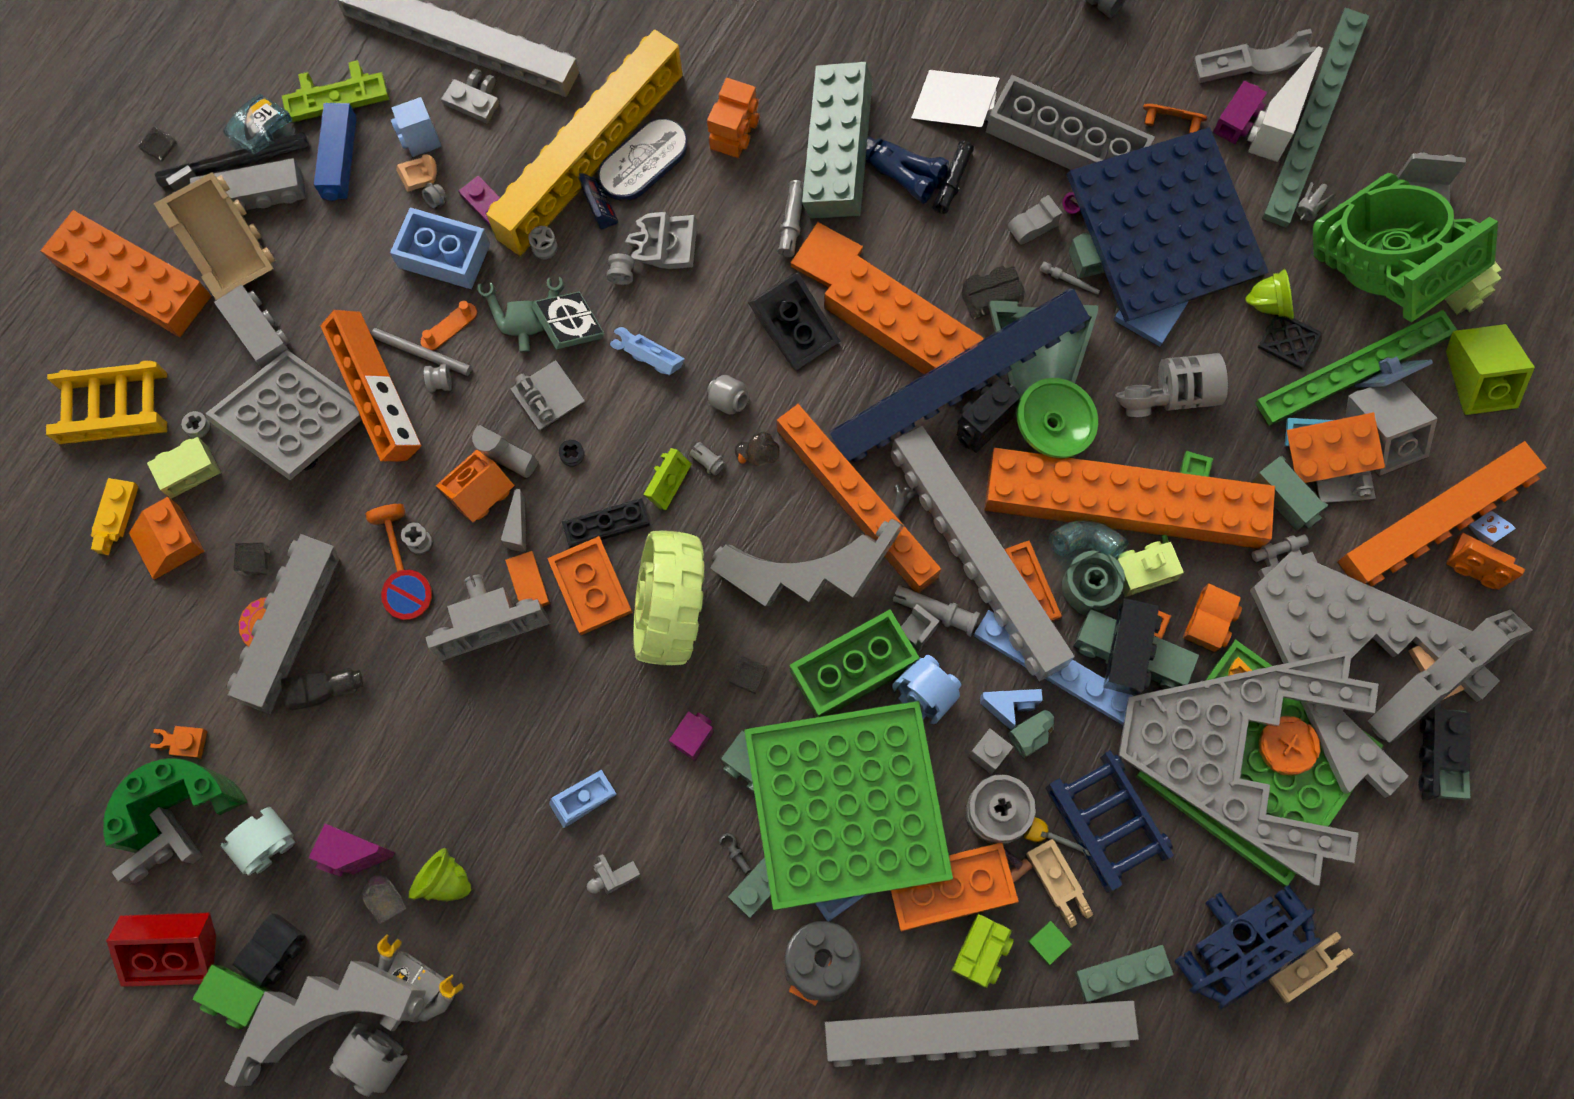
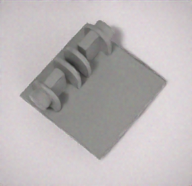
[510,360,585,431]
[1316,471,1376,503]

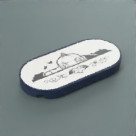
[598,118,687,200]

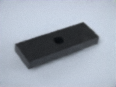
[562,498,650,548]

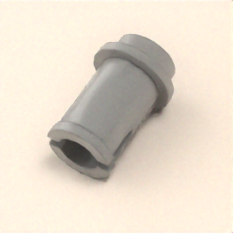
[689,442,725,475]

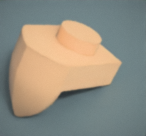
[396,154,437,192]

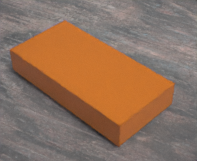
[505,551,550,607]

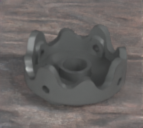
[784,921,861,1002]

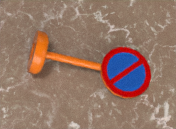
[365,504,432,620]

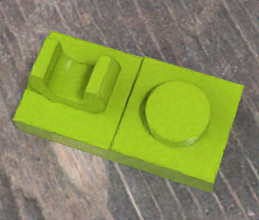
[643,448,692,510]

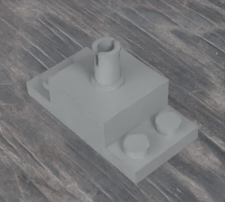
[425,574,550,661]

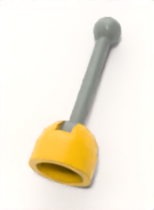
[1024,817,1090,856]

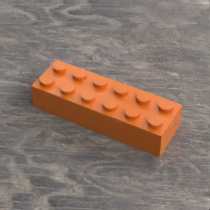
[40,210,211,337]
[824,255,984,374]

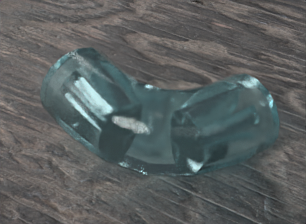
[1049,521,1129,559]

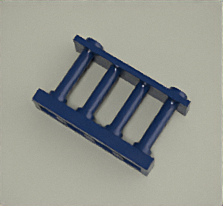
[1045,750,1174,893]

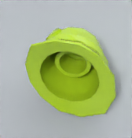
[1245,269,1294,320]
[408,848,471,901]

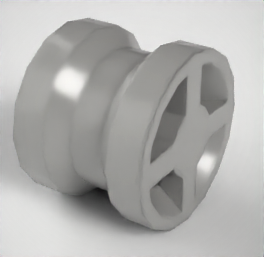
[528,226,558,260]
[606,253,635,285]
[424,364,452,393]

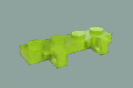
[282,60,389,123]

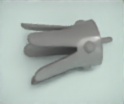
[1296,182,1335,221]

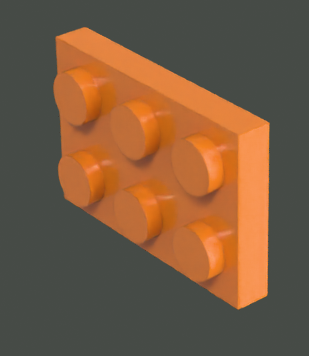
[1287,412,1385,483]
[547,536,633,636]

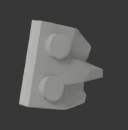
[625,212,698,269]

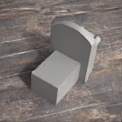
[587,854,640,894]

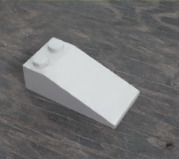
[1247,47,1323,162]

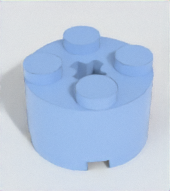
[892,655,962,724]

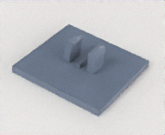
[1355,357,1433,388]

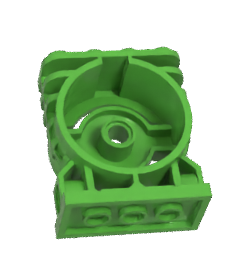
[1313,173,1498,322]

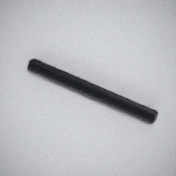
[155,132,309,187]

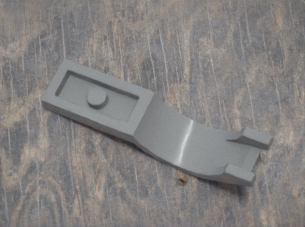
[1194,29,1316,83]

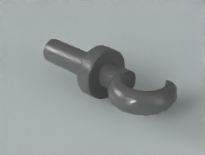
[719,833,751,874]

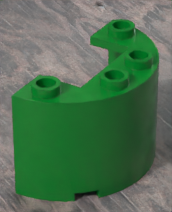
[103,759,247,853]

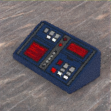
[578,173,618,230]

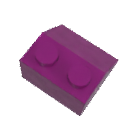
[309,824,395,877]

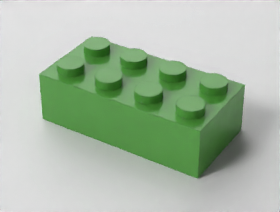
[790,609,920,718]

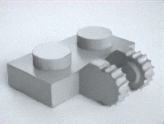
[441,69,500,124]

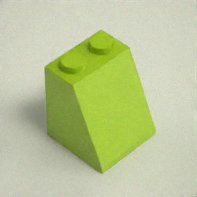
[1446,324,1535,415]

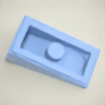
[549,770,616,828]

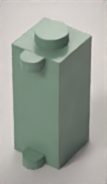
[1252,456,1328,531]

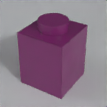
[669,711,714,761]

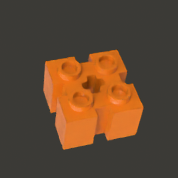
[707,77,760,158]

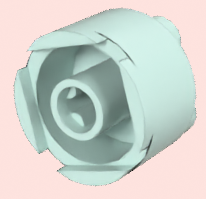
[220,807,296,875]

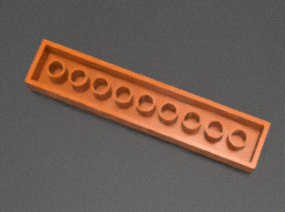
[984,448,1275,549]

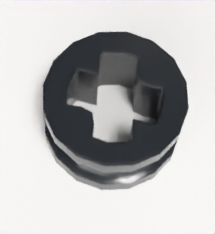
[558,440,584,466]

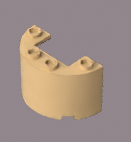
[154,172,275,300]

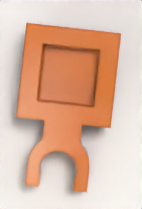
[150,726,207,759]

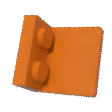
[1446,533,1525,590]

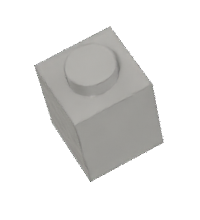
[968,729,1013,775]

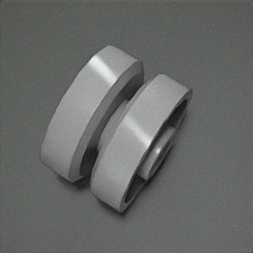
[966,775,1036,845]

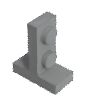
[112,807,203,884]

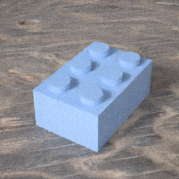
[390,208,490,289]

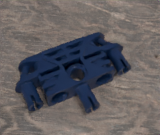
[1174,885,1322,1010]

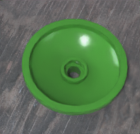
[1017,378,1098,458]

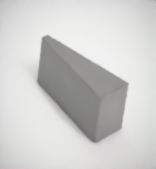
[501,489,526,552]

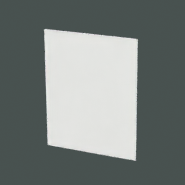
[912,70,999,127]

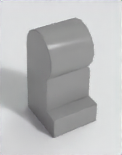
[1007,195,1062,244]

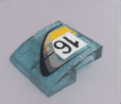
[223,94,292,155]

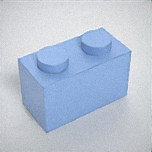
[391,97,442,157]

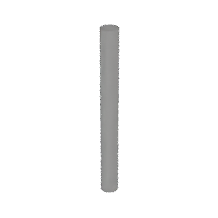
[371,328,472,376]

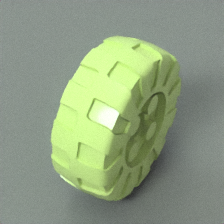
[633,531,704,665]

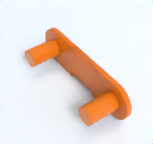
[1143,104,1207,133]
[421,301,477,351]

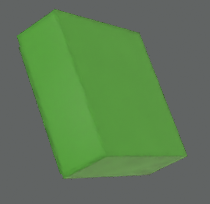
[1179,451,1213,477]
[1028,921,1072,965]

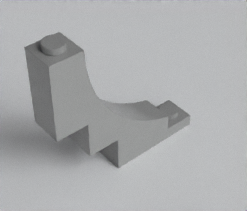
[710,519,904,606]
[1368,609,1533,743]
[224,961,426,1087]

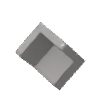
[901,604,939,651]

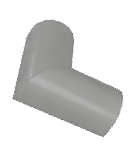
[472,425,539,478]

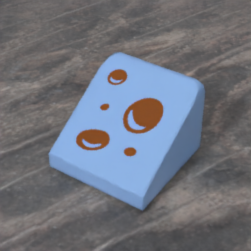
[1468,511,1516,546]

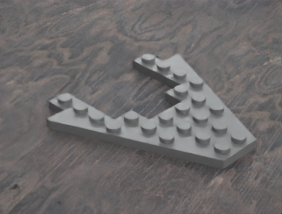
[1250,551,1500,798]
[1118,650,1379,885]

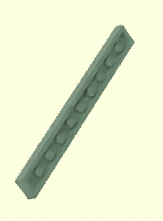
[1262,8,1369,228]

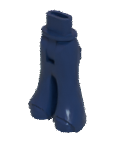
[866,136,949,204]

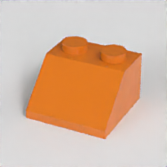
[436,450,515,523]
[129,497,205,580]

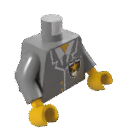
[377,935,464,1032]

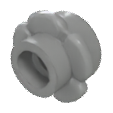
[422,183,446,208]

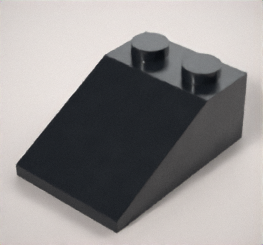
[748,272,840,371]

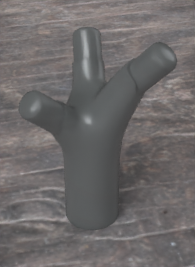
[891,484,918,519]

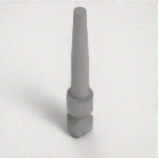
[1040,262,1100,295]

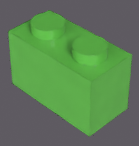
[193,965,273,1030]

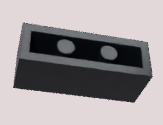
[1103,598,1162,695]

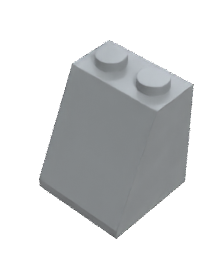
[1345,379,1437,476]

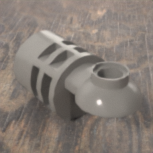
[1115,353,1228,417]

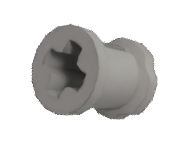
[401,522,433,555]

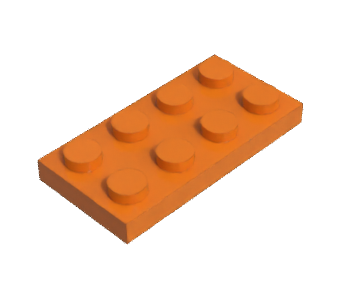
[891,842,1019,932]

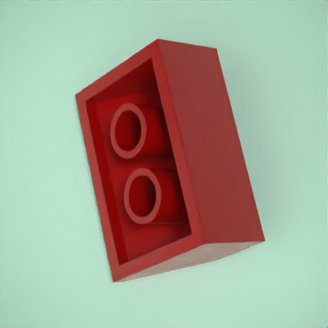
[106,913,216,987]

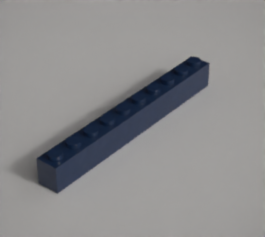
[829,289,1090,463]

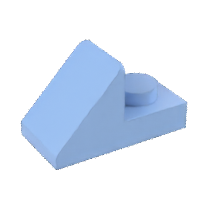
[980,689,1043,730]

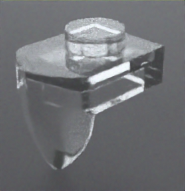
[362,875,406,925]

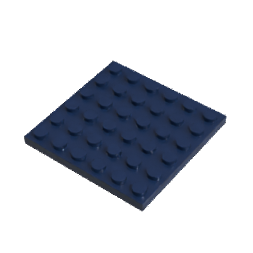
[1066,127,1269,322]

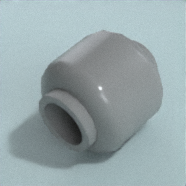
[707,375,749,415]

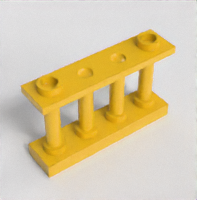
[46,361,167,444]

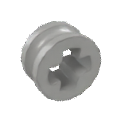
[181,411,210,438]

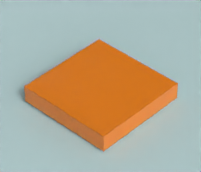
[791,222,863,287]

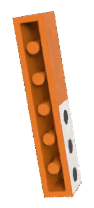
[320,310,421,461]

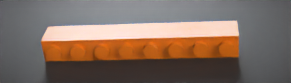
[777,404,941,593]
[1338,441,1547,587]

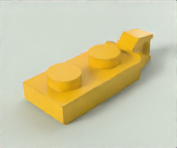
[91,478,139,555]

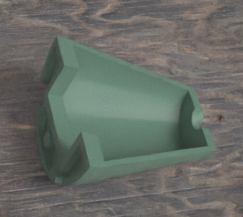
[989,301,1098,407]

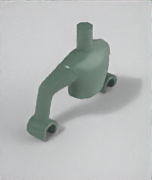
[478,277,565,352]

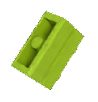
[951,914,1014,988]

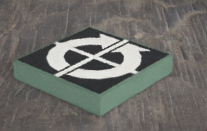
[532,291,604,349]

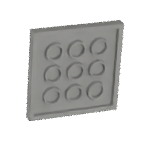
[205,350,362,480]

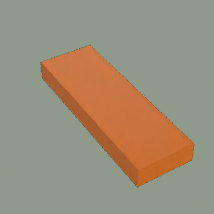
[1004,540,1062,622]

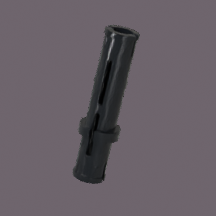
[932,140,974,214]

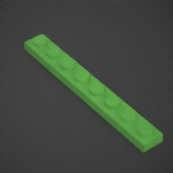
[1255,310,1457,426]

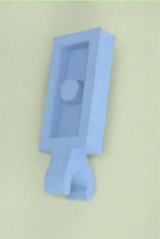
[610,327,684,375]

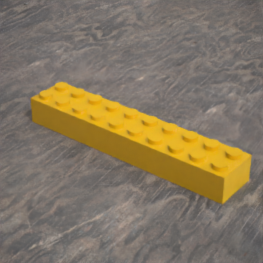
[486,29,683,256]

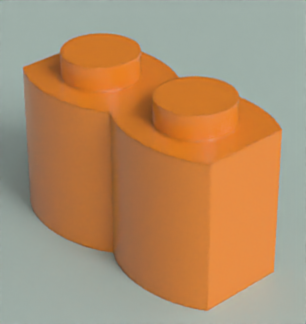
[1183,583,1242,652]

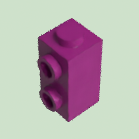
[1213,80,1267,144]

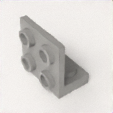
[1397,153,1466,203]

